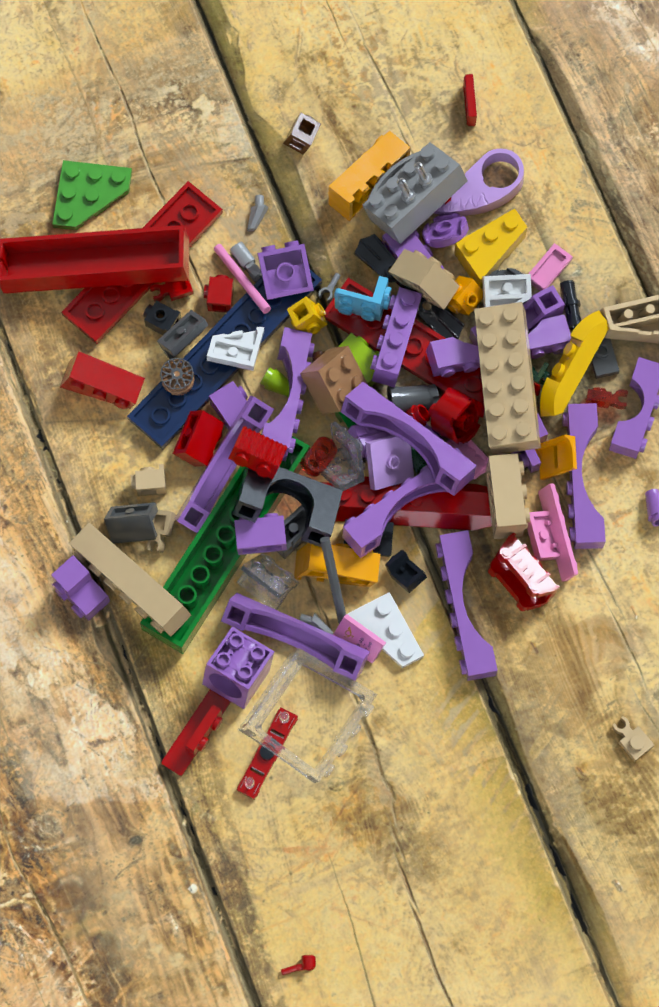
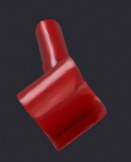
[281,955,316,975]

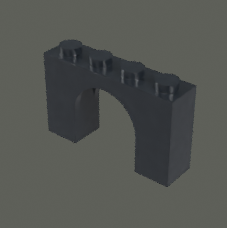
[232,467,343,548]

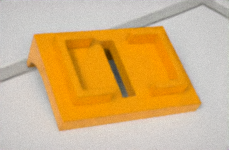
[535,434,577,480]

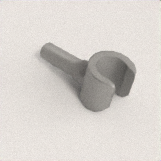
[319,273,341,303]

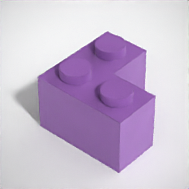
[51,555,110,621]

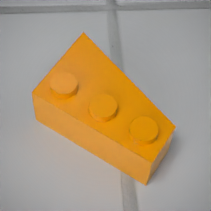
[294,543,381,587]

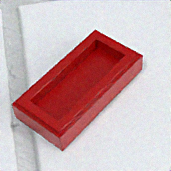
[463,74,477,126]

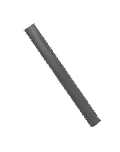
[320,537,346,624]

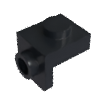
[385,550,427,593]

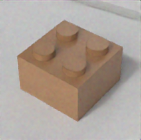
[300,346,369,414]

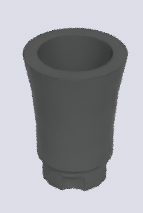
[387,384,439,412]

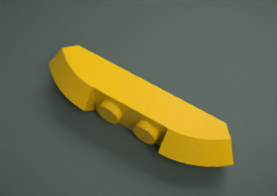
[540,310,609,417]

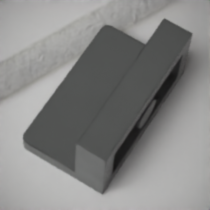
[157,310,208,359]
[104,502,158,544]

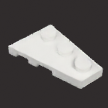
[348,592,424,668]

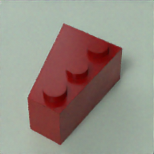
[60,351,145,409]

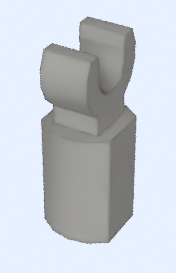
[230,242,262,283]

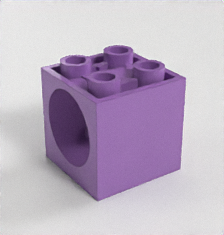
[202,627,275,709]

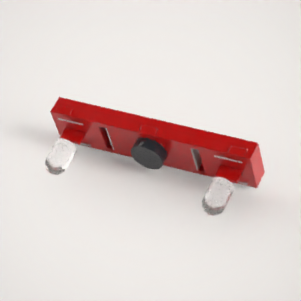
[237,707,298,800]

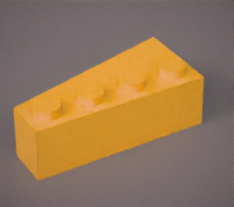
[328,131,411,222]

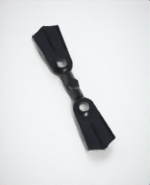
[354,234,465,339]

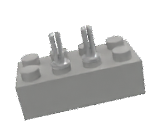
[362,142,468,244]

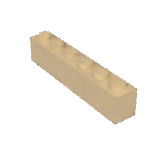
[69,522,191,636]

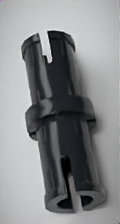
[560,280,581,330]

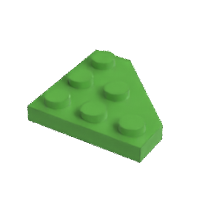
[52,160,132,230]

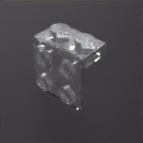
[314,421,365,491]

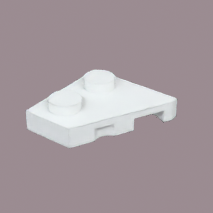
[482,274,532,307]
[207,327,264,371]

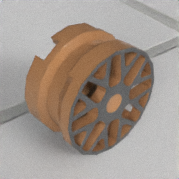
[160,358,195,396]

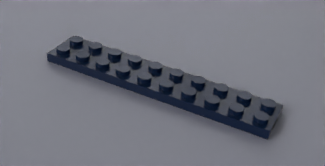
[127,270,322,450]

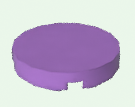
[422,213,469,248]

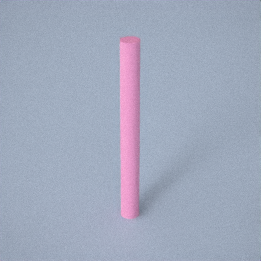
[214,244,271,314]

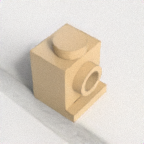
[131,464,167,496]

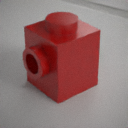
[203,275,234,313]

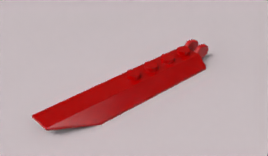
[321,474,492,531]

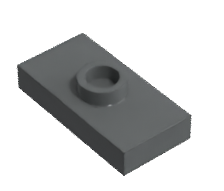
[591,338,619,379]

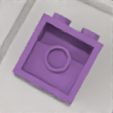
[257,240,314,300]

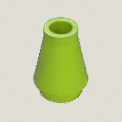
[260,367,289,397]

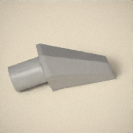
[247,195,268,232]
[300,613,333,635]

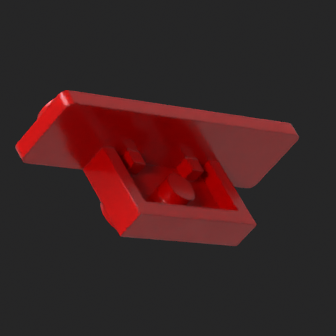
[161,689,231,776]

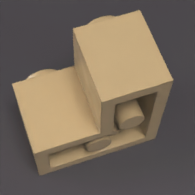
[389,249,460,309]

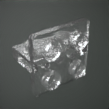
[236,554,299,610]

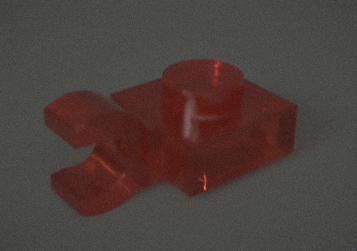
[585,387,628,410]

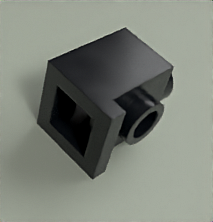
[143,300,181,335]

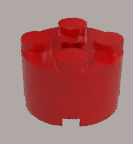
[428,387,484,444]

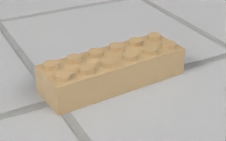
[474,302,541,455]

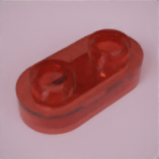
[301,436,337,477]

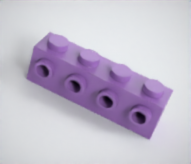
[370,287,422,388]

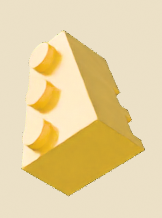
[454,208,527,288]

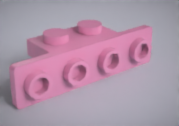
[527,484,578,582]

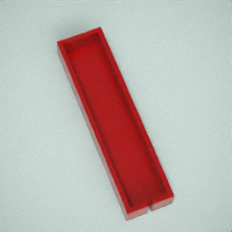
[0,225,189,294]

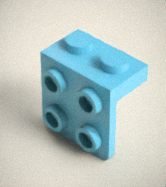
[334,276,392,321]

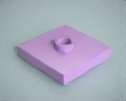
[365,435,414,490]

